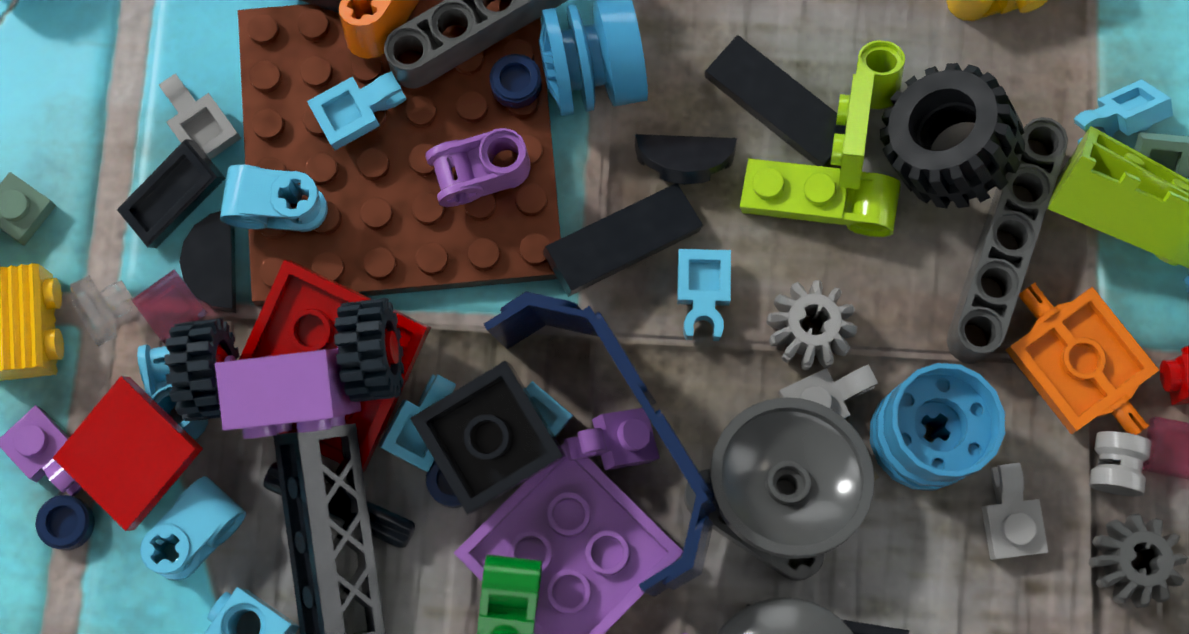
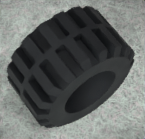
[880,63,1025,208]

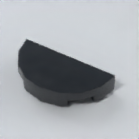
[635,134,737,185]
[179,211,236,313]

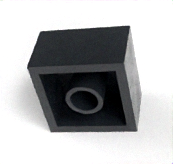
[410,360,566,514]

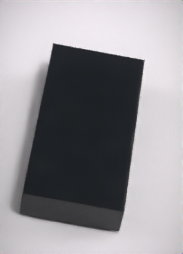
[117,139,226,248]

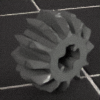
[1088,514,1188,608]

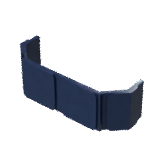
[484,291,717,597]

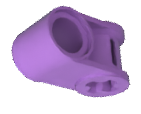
[425,128,531,207]

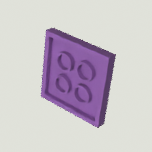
[454,443,683,634]

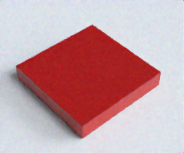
[52,376,203,531]

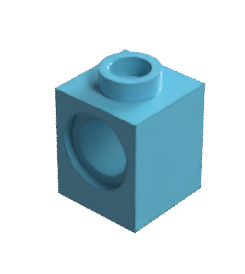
[204,587,300,634]

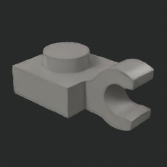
[159,73,241,160]
[778,364,878,419]
[982,463,1049,560]

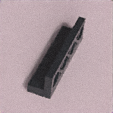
[273,423,385,634]

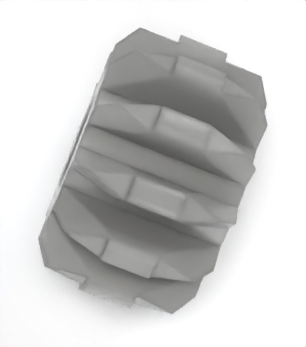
[766,280,857,370]

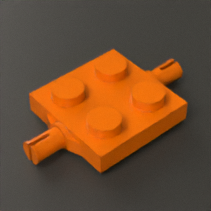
[1005,282,1159,435]

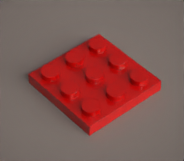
[239,260,431,472]

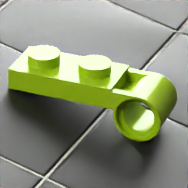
[831,40,905,189]
[740,158,901,237]

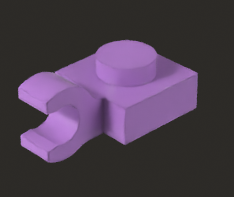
[0,405,82,497]
[564,408,660,471]

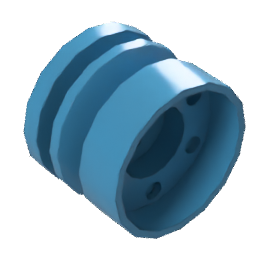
[539,0,648,116]
[870,363,1005,491]

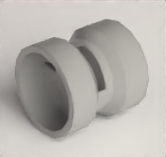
[1089,431,1152,496]

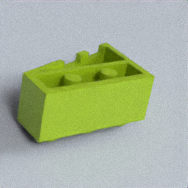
[1047,126,1189,268]

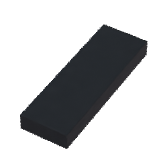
[704,35,846,167]
[543,183,703,297]

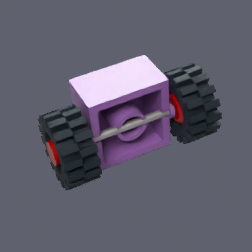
[165,298,404,439]

